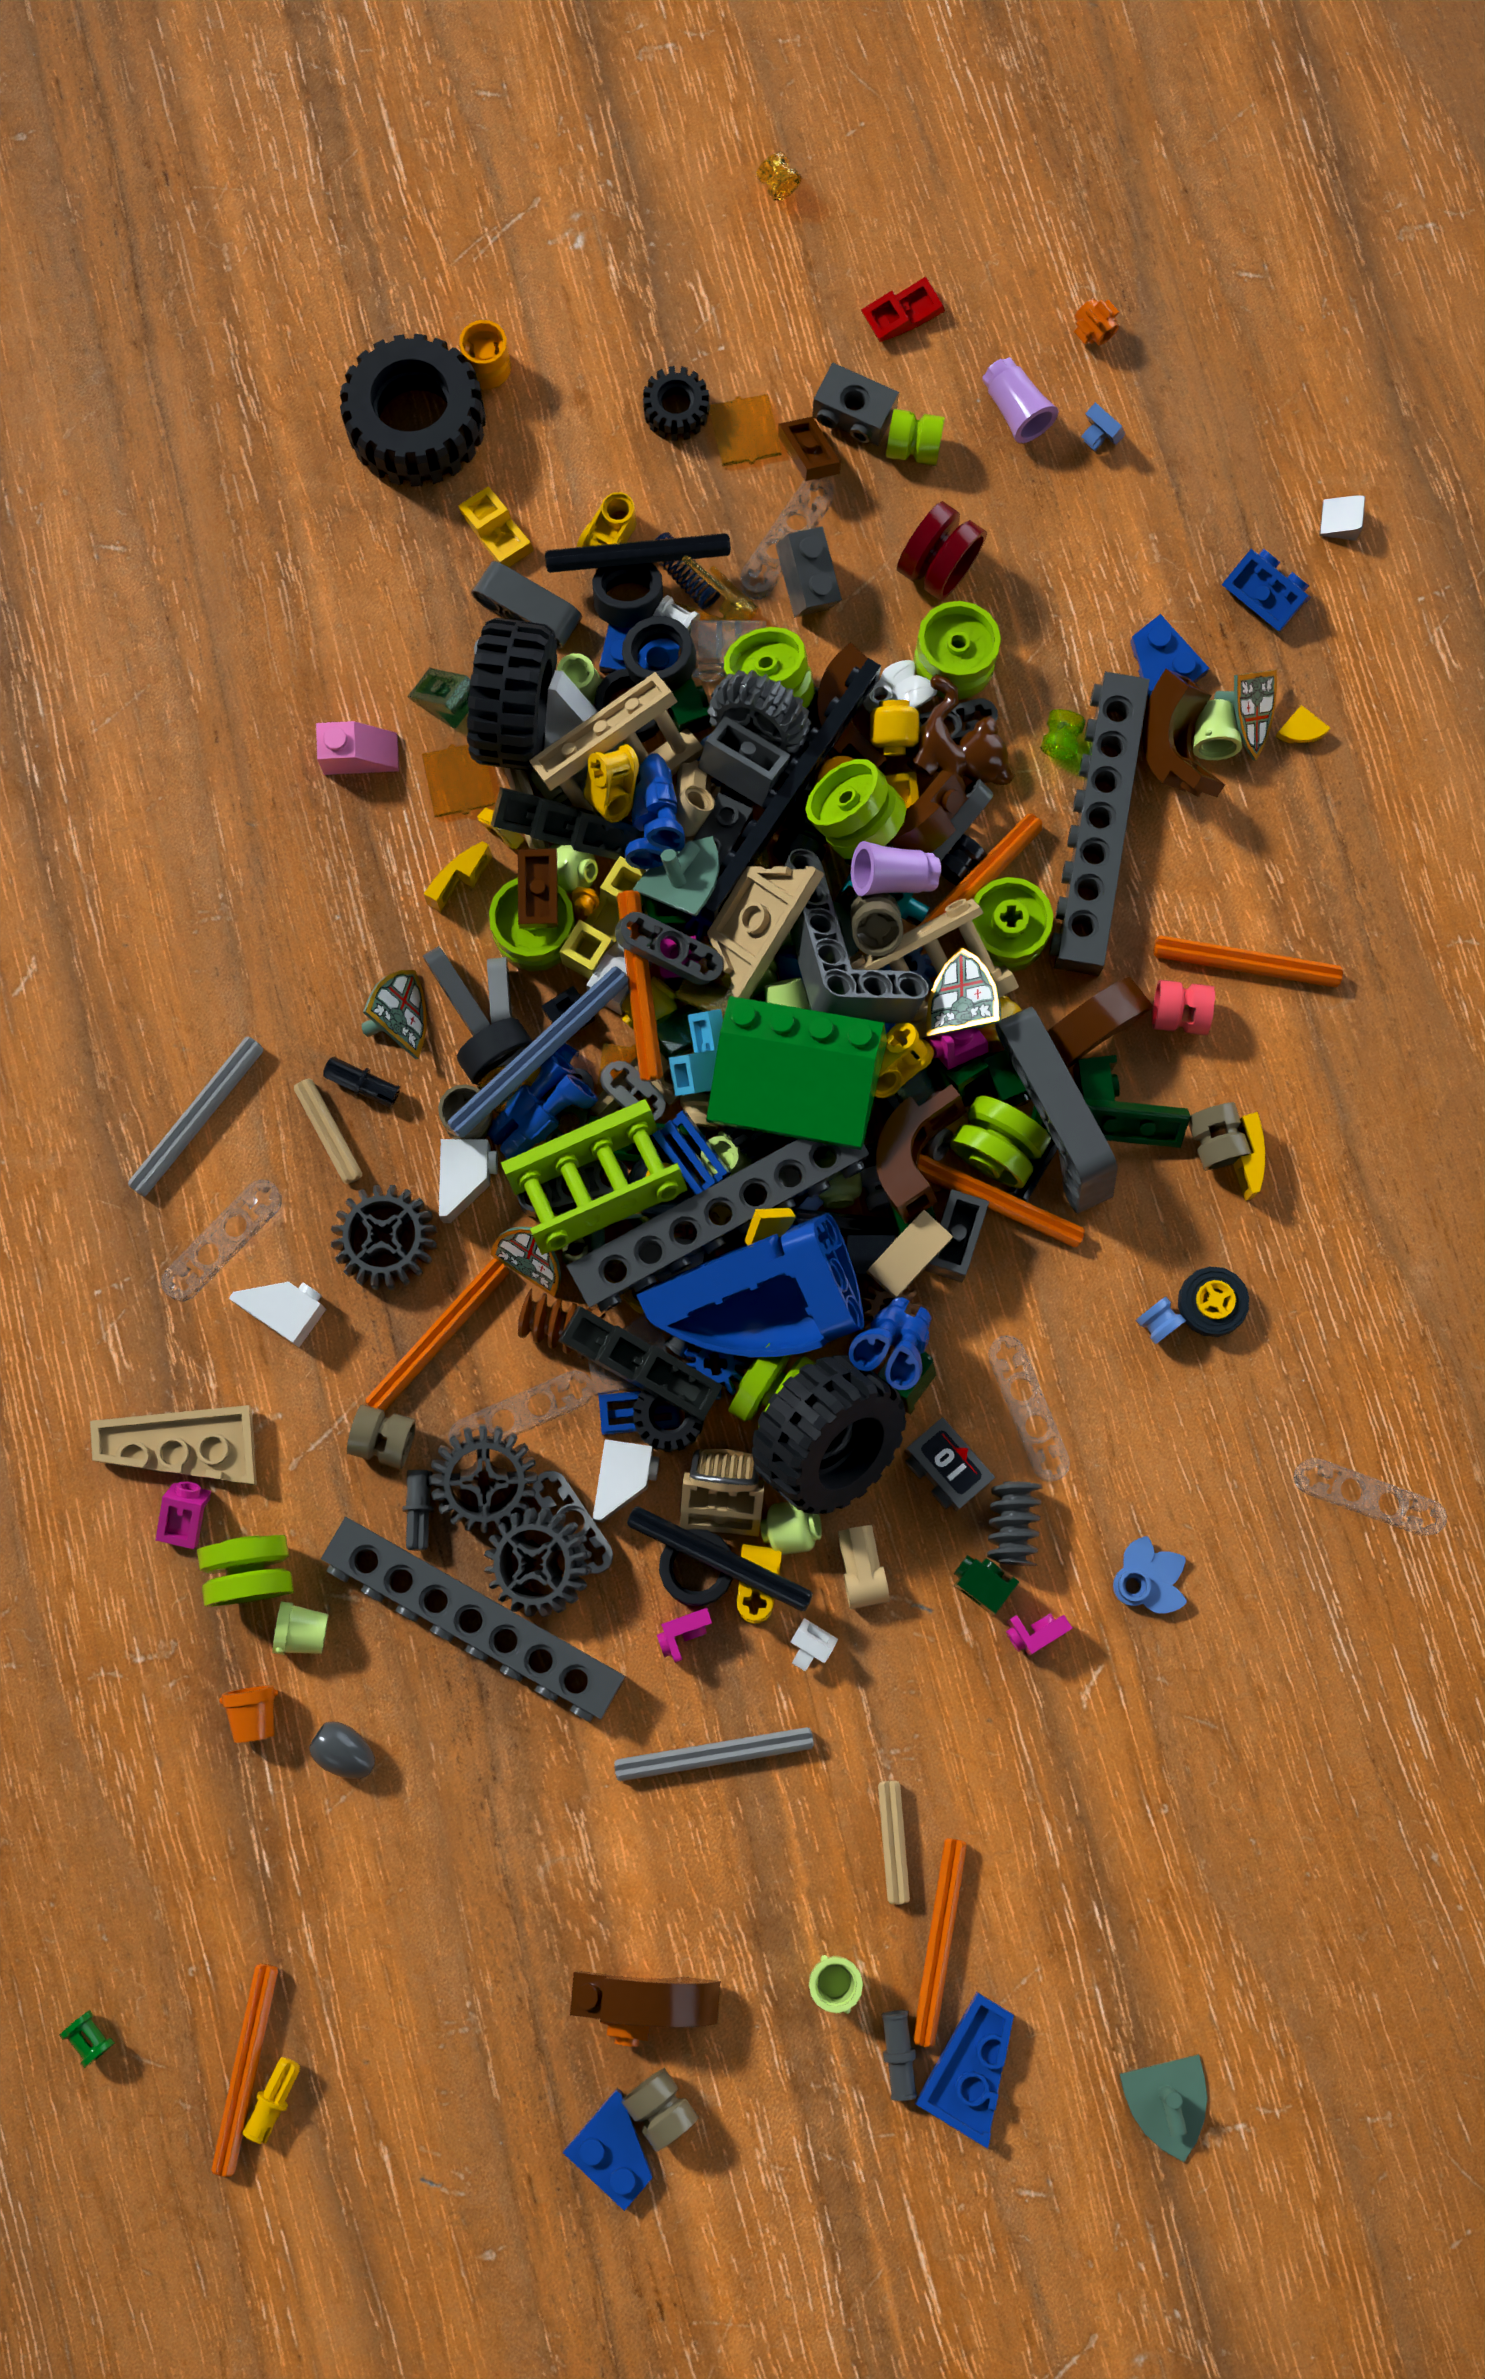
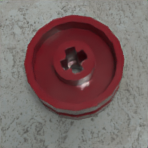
[896,501,987,601]

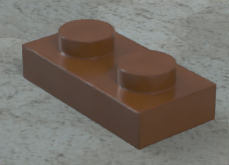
[778,416,841,481]
[518,848,558,929]

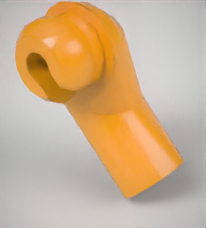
[572,887,600,922]

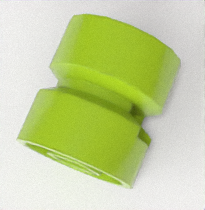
[886,409,945,466]

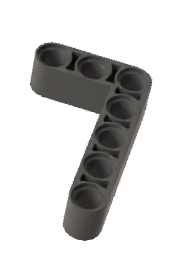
[784,849,929,1023]
[995,1007,1118,1214]

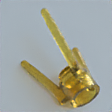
[674,556,758,633]

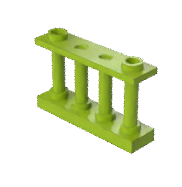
[501,1099,687,1255]

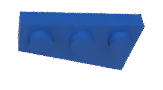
[915,1991,1014,2149]

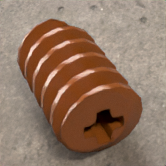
[518,1288,606,1359]

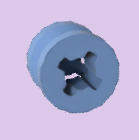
[1135,1296,1186,1345]

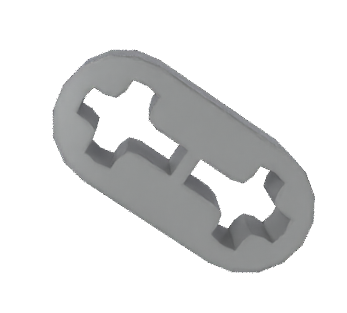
[487,957,512,1024]
[600,1061,666,1121]

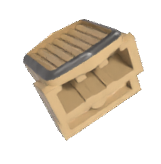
[680,1449,765,1536]

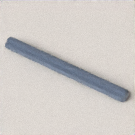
[448,966,628,1138]

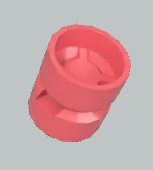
[1152,980,1215,1036]

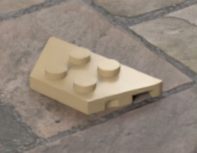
[707,866,825,999]

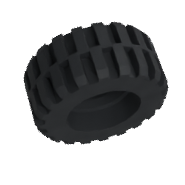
[340,334,486,487]
[467,618,557,771]
[752,1355,906,1514]

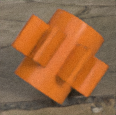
[1074,298,1120,346]

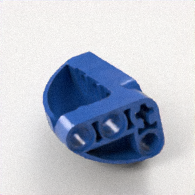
[637,1213,864,1357]

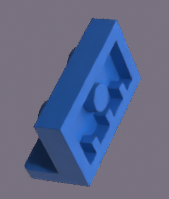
[1222,548,1311,632]

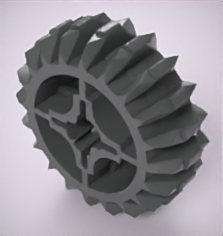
[707,670,811,757]
[331,1185,437,1290]
[429,1424,538,1533]
[484,1508,592,1617]

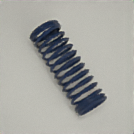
[655,532,722,610]

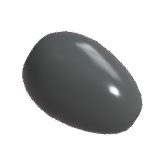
[309,1721,375,1779]

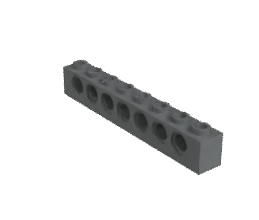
[1049,671,1150,976]
[566,1139,870,1313]
[321,1517,626,1722]

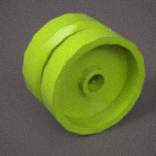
[913,601,1001,699]
[724,627,815,708]
[806,759,907,859]
[489,877,576,971]
[968,877,1054,972]
[949,1095,1051,1188]
[728,1342,816,1429]
[197,1535,294,1607]

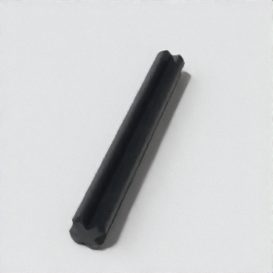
[545,533,731,573]
[627,1506,813,1611]

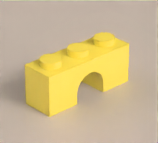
[559,856,646,980]

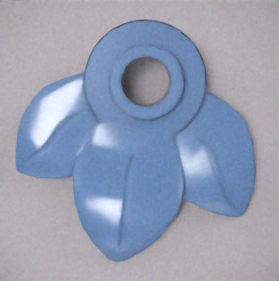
[1113,1536,1187,1614]

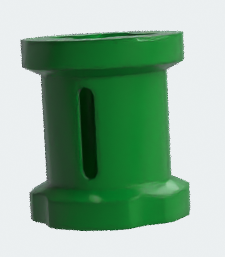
[59,2010,115,2068]

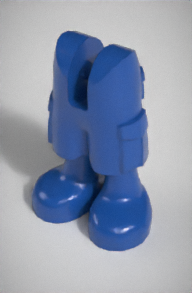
[625,753,685,869]
[487,1052,598,1160]
[849,1297,931,1390]

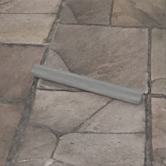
[128,1037,263,1196]
[614,1727,814,1781]

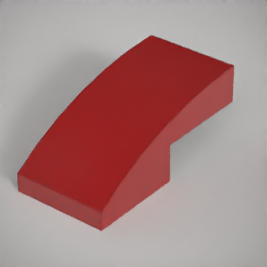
[861,276,945,342]

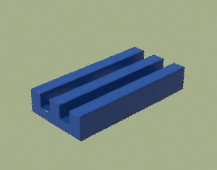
[652,1111,731,1195]
[598,1391,681,1436]

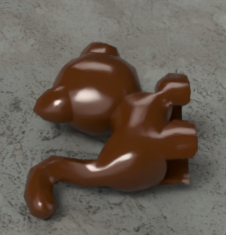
[906,674,1015,791]

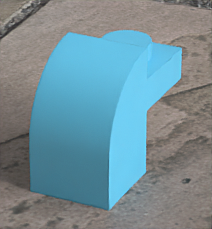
[668,1009,723,1096]

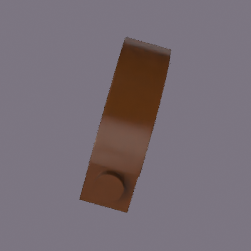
[817,642,887,774]
[1142,669,1225,798]
[843,770,968,865]
[1047,977,1153,1069]
[876,1084,967,1224]
[570,1971,721,2027]

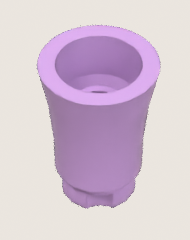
[982,357,1059,443]
[851,841,941,896]

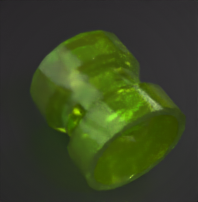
[1040,709,1086,760]

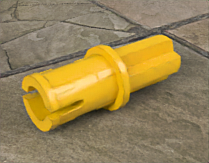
[242,2057,300,2144]

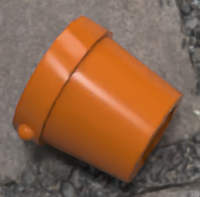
[219,1685,278,1743]

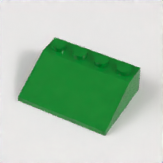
[706,996,887,1150]

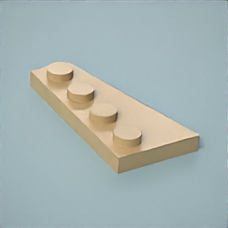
[90,1405,257,1486]

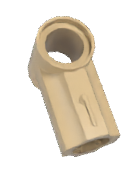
[675,760,715,837]
[838,1525,890,1609]

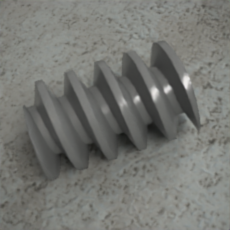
[987,1481,1042,1566]

